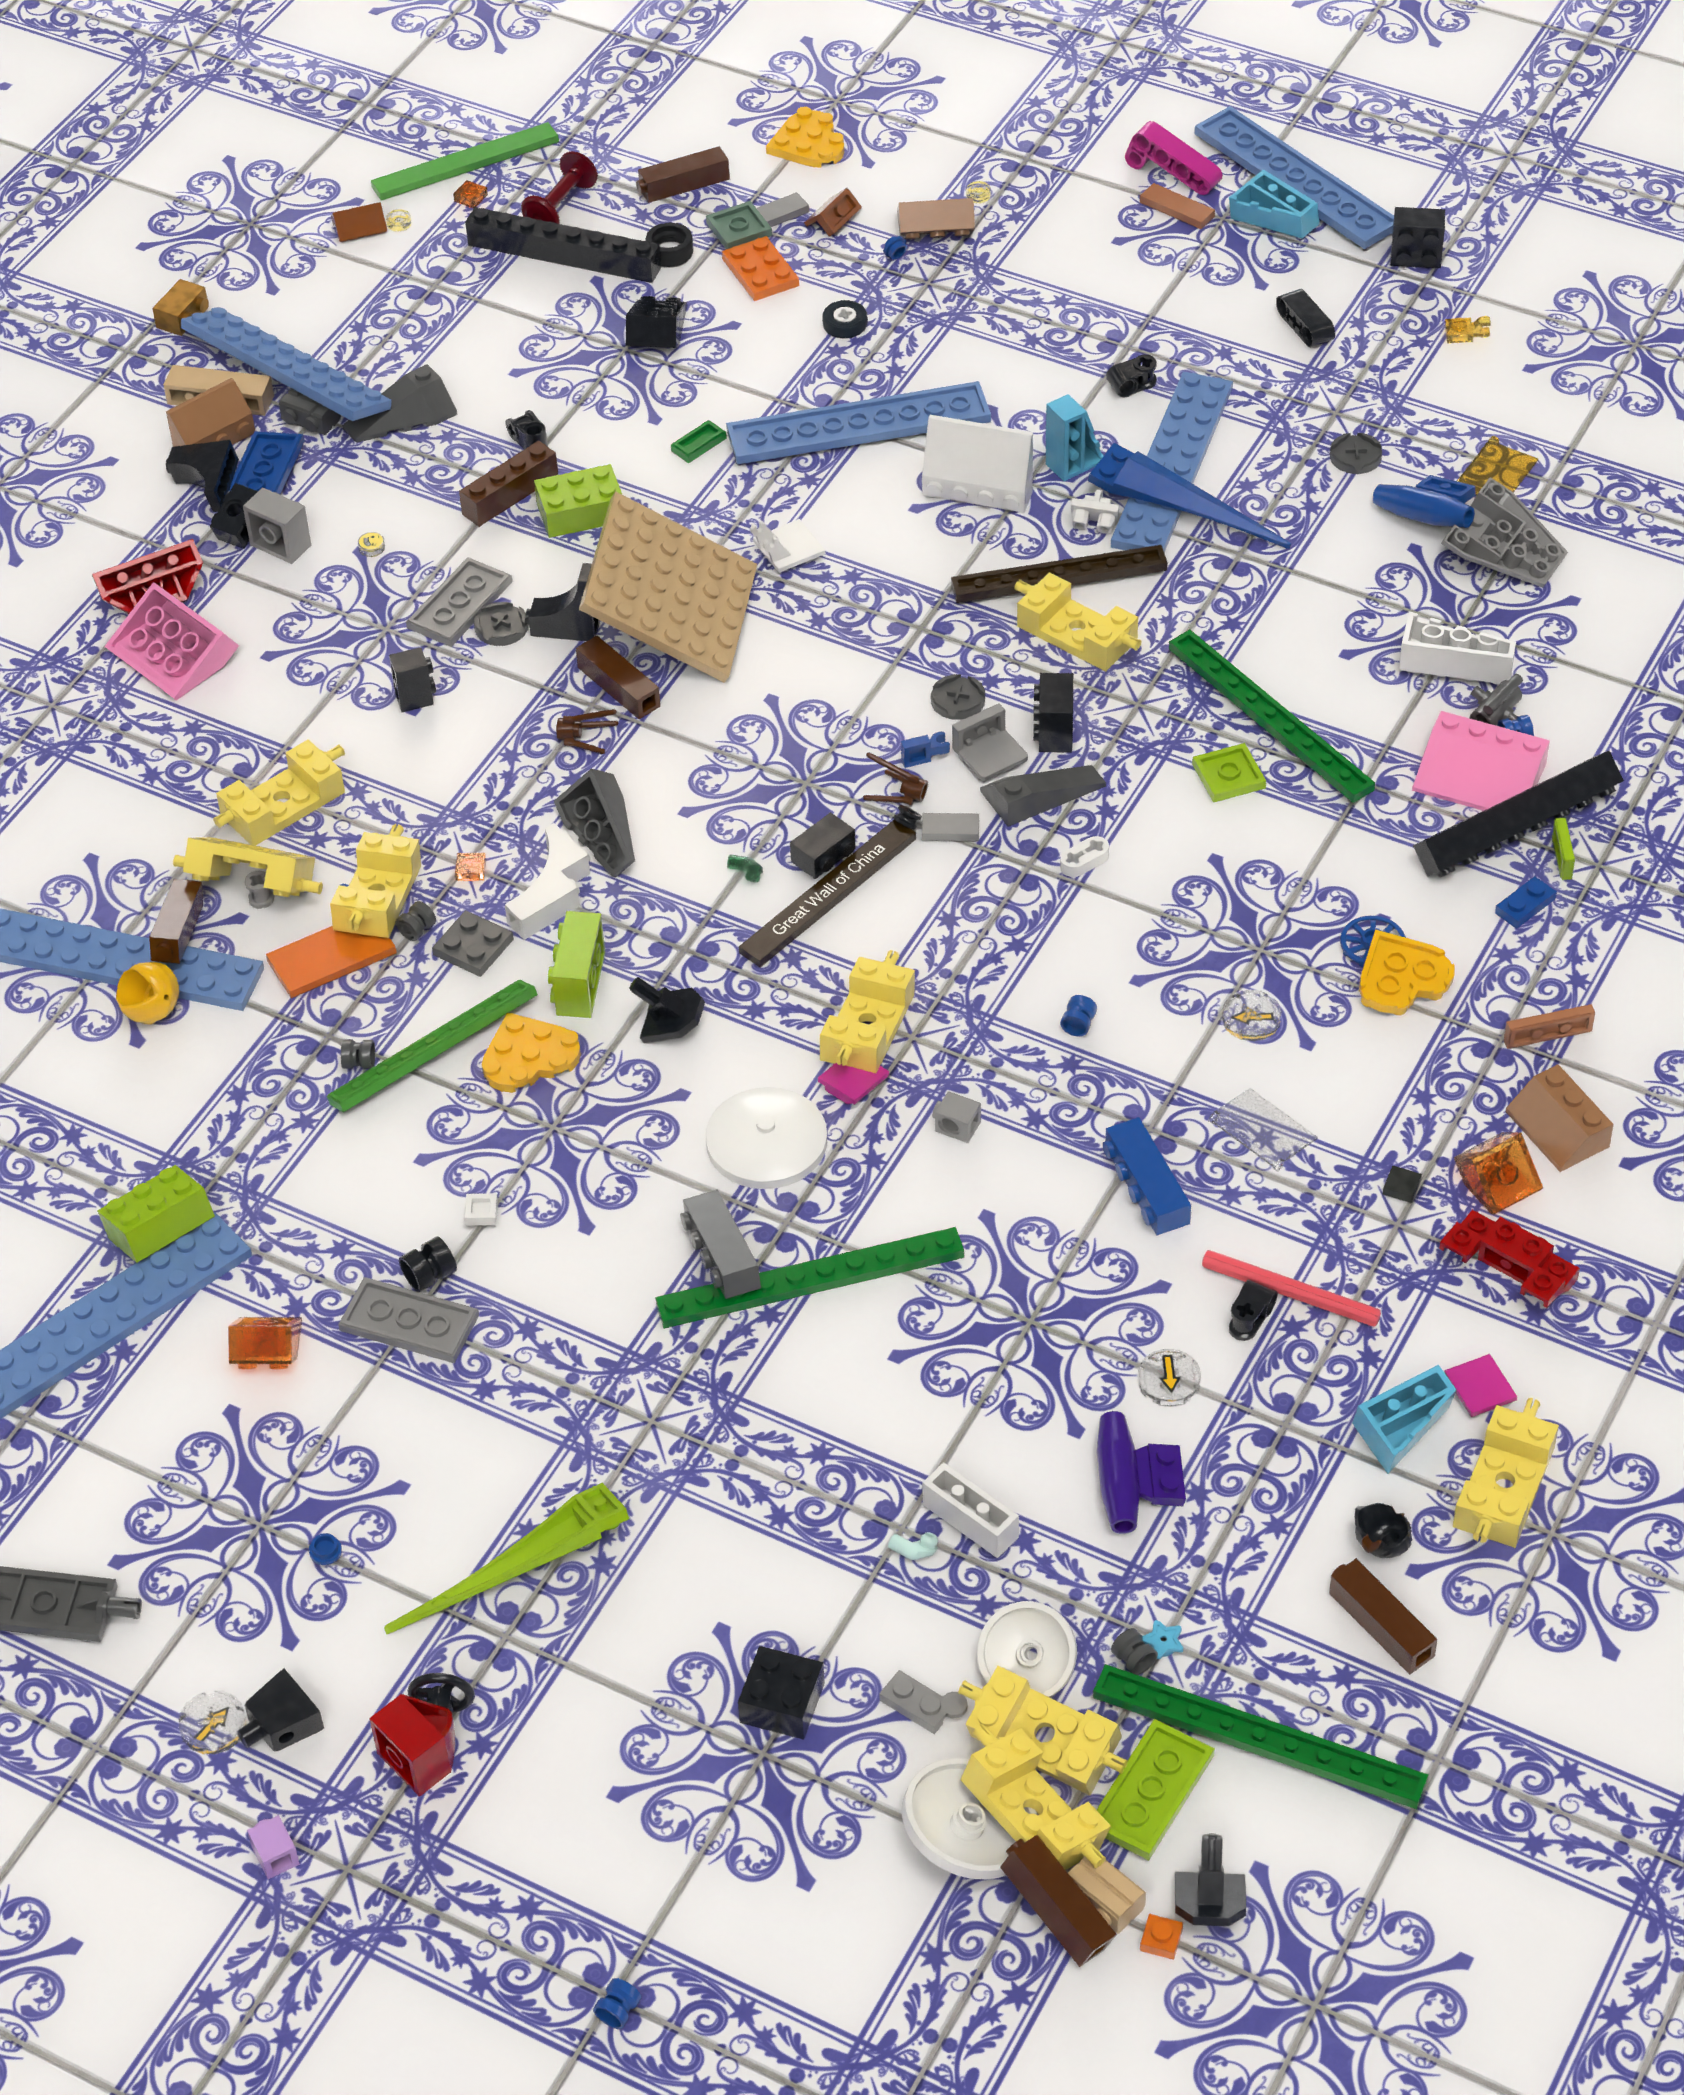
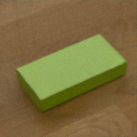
[1552,818,1575,880]

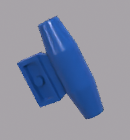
[1373,475,1476,528]

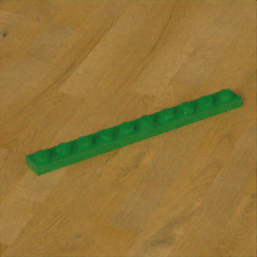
[1169,629,1375,803]
[655,1227,965,1329]
[1093,1664,1429,1810]

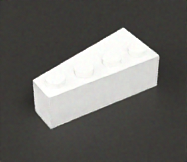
[1399,611,1516,684]

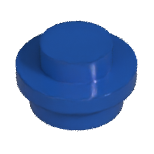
[883,236,907,260]
[309,1533,342,1565]

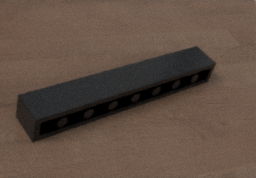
[465,207,661,283]
[1413,750,1624,877]

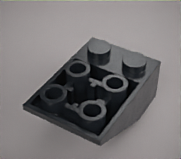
[626,296,687,348]

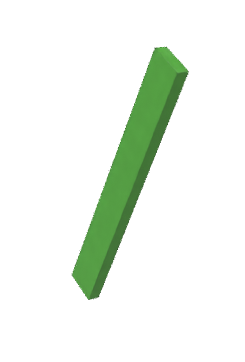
[371,122,559,200]
[326,980,538,1112]

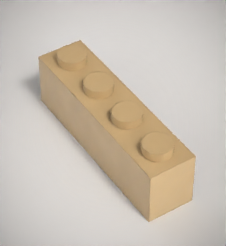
[163,365,274,416]

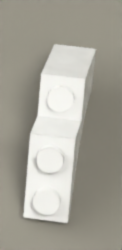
[505,823,590,940]

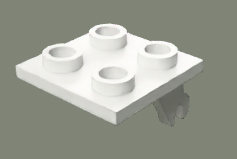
[750,519,826,573]

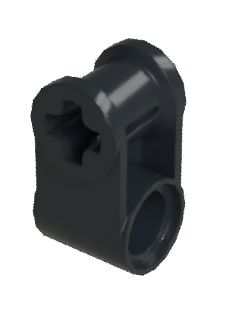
[1106,354,1157,398]
[505,410,548,449]
[1229,1279,1278,1341]

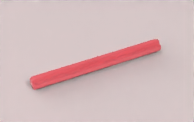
[1202,1250,1381,1327]

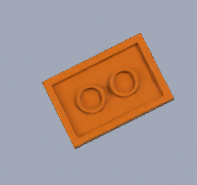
[722,236,799,301]

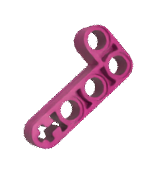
[1125,121,1223,195]

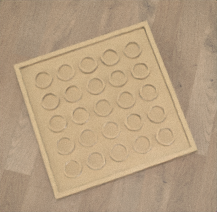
[579,492,757,682]

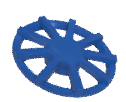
[1340,915,1406,967]

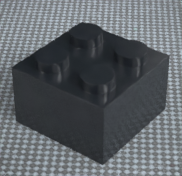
[1390,207,1445,268]
[1033,673,1074,753]
[738,1646,825,1740]

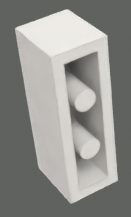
[922,1462,1019,1558]

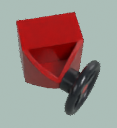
[369,1673,475,1797]

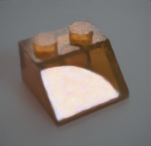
[1454,1132,1543,1214]
[228,1317,302,1369]

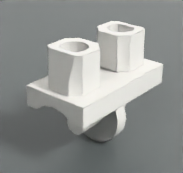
[1071,489,1120,534]

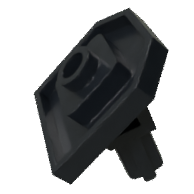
[629,977,705,1043]
[1175,1833,1246,1926]

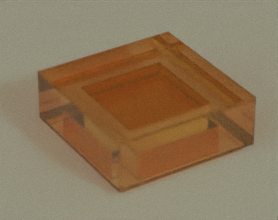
[455,853,487,881]

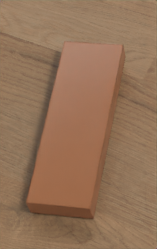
[1140,183,1215,229]
[1504,1004,1595,1049]

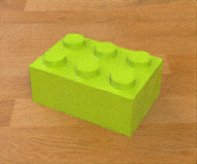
[534,464,622,538]
[548,911,605,1018]
[97,1165,215,1263]

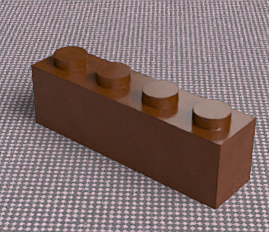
[459,441,558,527]

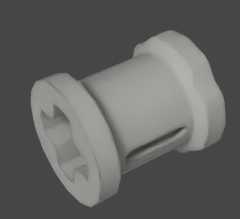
[245,871,274,909]

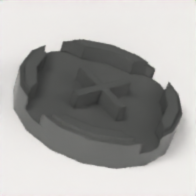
[1330,433,1382,474]
[474,602,528,646]
[931,674,985,720]

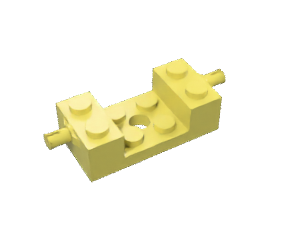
[1014,572,1142,672]
[213,739,345,846]
[330,824,421,938]
[173,837,323,897]
[820,950,915,1073]
[1453,1398,1559,1548]
[958,1666,1128,1796]
[960,1724,1111,1870]

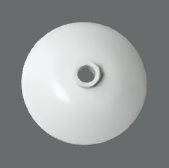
[977,1601,1077,1698]

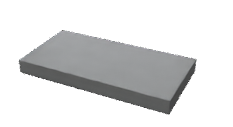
[406,557,512,647]
[338,1277,479,1363]

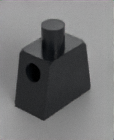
[236,1668,324,1751]

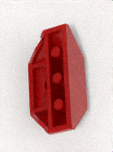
[92,539,203,614]

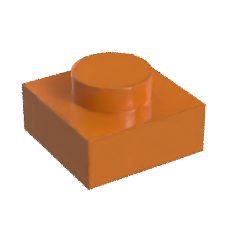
[1140,1914,1183,1960]

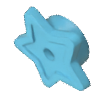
[1143,1620,1183,1659]

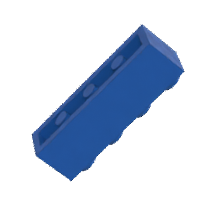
[1102,1117,1191,1236]

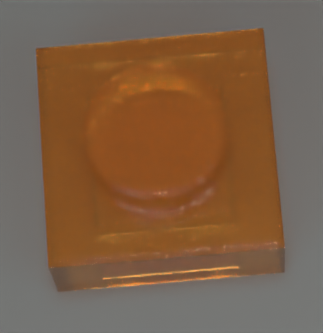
[453,180,488,208]

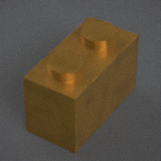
[152,279,209,336]

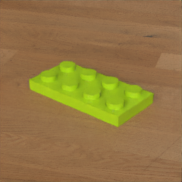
[1097,1719,1215,1861]

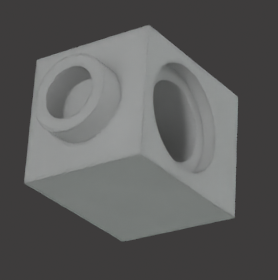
[932,1091,981,1143]

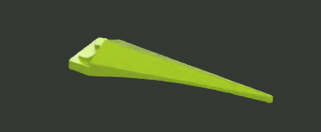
[384,1483,630,1635]

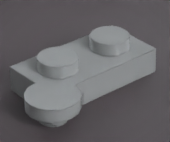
[879,1670,967,1734]

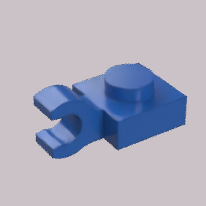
[901,731,950,768]

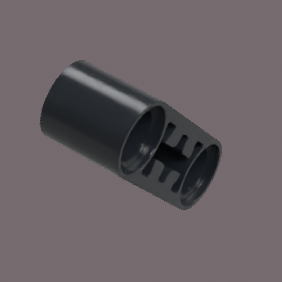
[1276,289,1335,348]

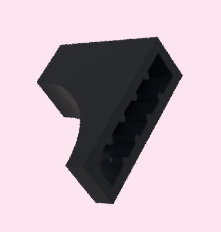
[166,440,239,512]
[525,563,600,641]

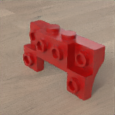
[1439,1209,1580,1308]

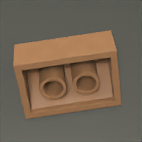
[897,198,975,239]
[166,378,255,447]
[1505,1064,1614,1172]

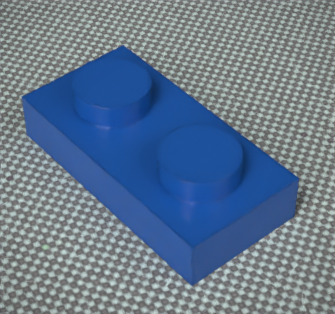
[1495,876,1557,929]

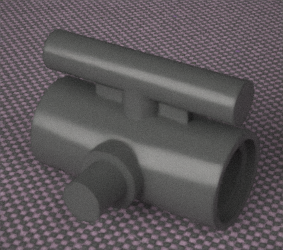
[1469,674,1523,726]

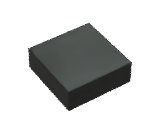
[1383,1166,1422,1203]

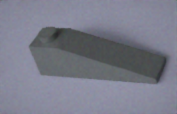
[342,364,458,443]
[980,765,1106,827]
[554,768,635,877]

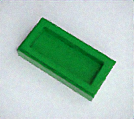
[671,420,727,463]

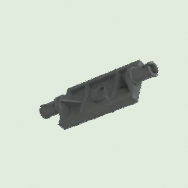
[0,1566,142,1642]

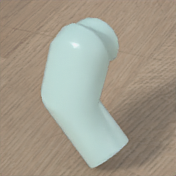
[888,1532,938,1560]

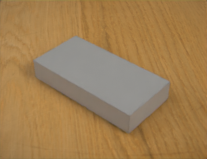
[756,192,810,227]
[922,813,979,841]

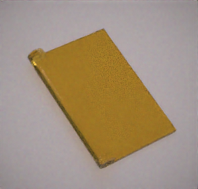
[1457,436,1538,496]

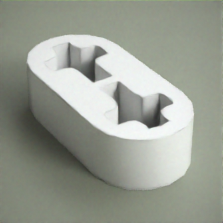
[1060,836,1109,877]

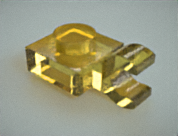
[1445,316,1491,344]

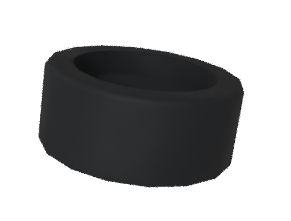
[645,222,693,267]

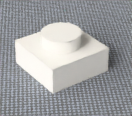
[464,1193,498,1226]

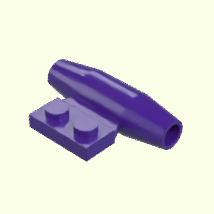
[1096,1411,1186,1534]

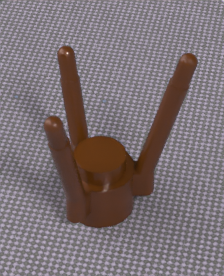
[556,709,619,754]
[863,752,928,806]

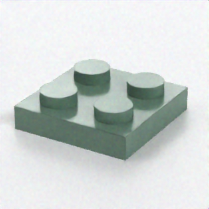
[706,201,772,249]

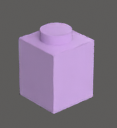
[247,1815,300,1879]

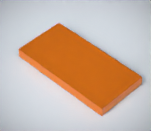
[266,926,397,998]

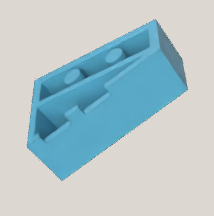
[1229,169,1319,238]
[1046,394,1104,481]
[1352,1365,1456,1474]

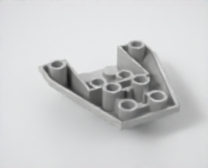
[1441,477,1568,588]

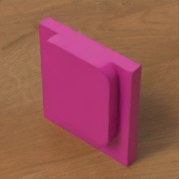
[818,1063,889,1105]
[1444,1354,1517,1417]

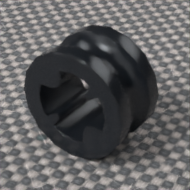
[893,805,922,830]

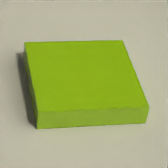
[1192,743,1266,803]

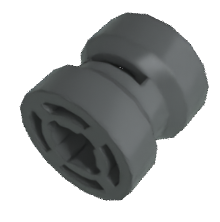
[395,901,436,941]
[341,1039,375,1069]
[1111,1628,1158,1675]

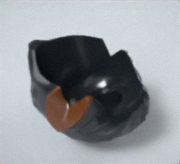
[1354,1503,1413,1558]

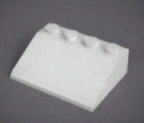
[922,415,1033,513]

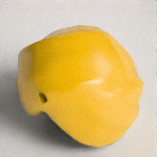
[116,962,180,1025]

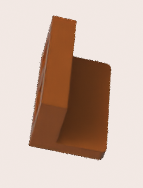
[804,187,862,236]
[331,202,387,242]

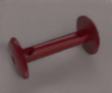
[521,151,598,224]

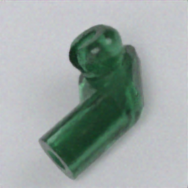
[727,854,763,883]

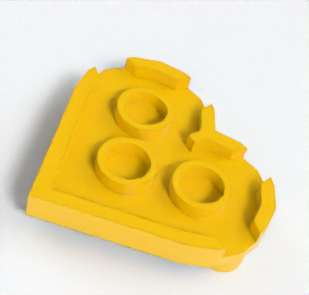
[766,107,845,168]
[1359,929,1455,1015]
[482,1013,581,1093]

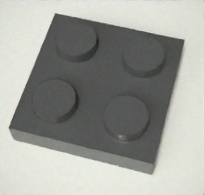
[432,910,514,977]

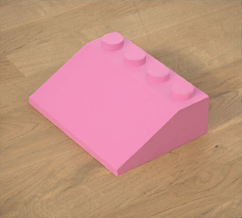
[104,582,239,700]
[1412,711,1550,811]

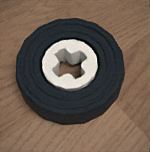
[822,300,868,338]

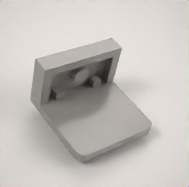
[952,703,1028,781]

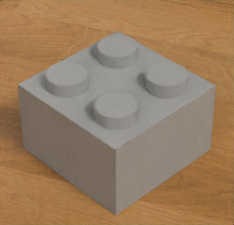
[243,487,312,564]

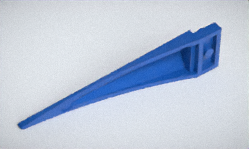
[1088,443,1291,549]

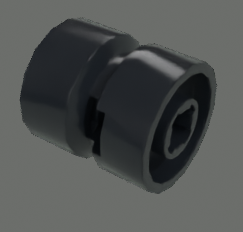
[399,1236,457,1292]

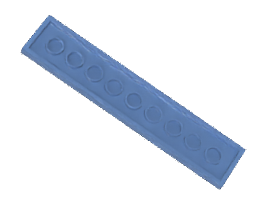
[1194,106,1394,249]
[181,307,391,421]
[1111,371,1233,553]
[726,381,991,465]
[0,908,264,1011]
[0,1212,252,1419]

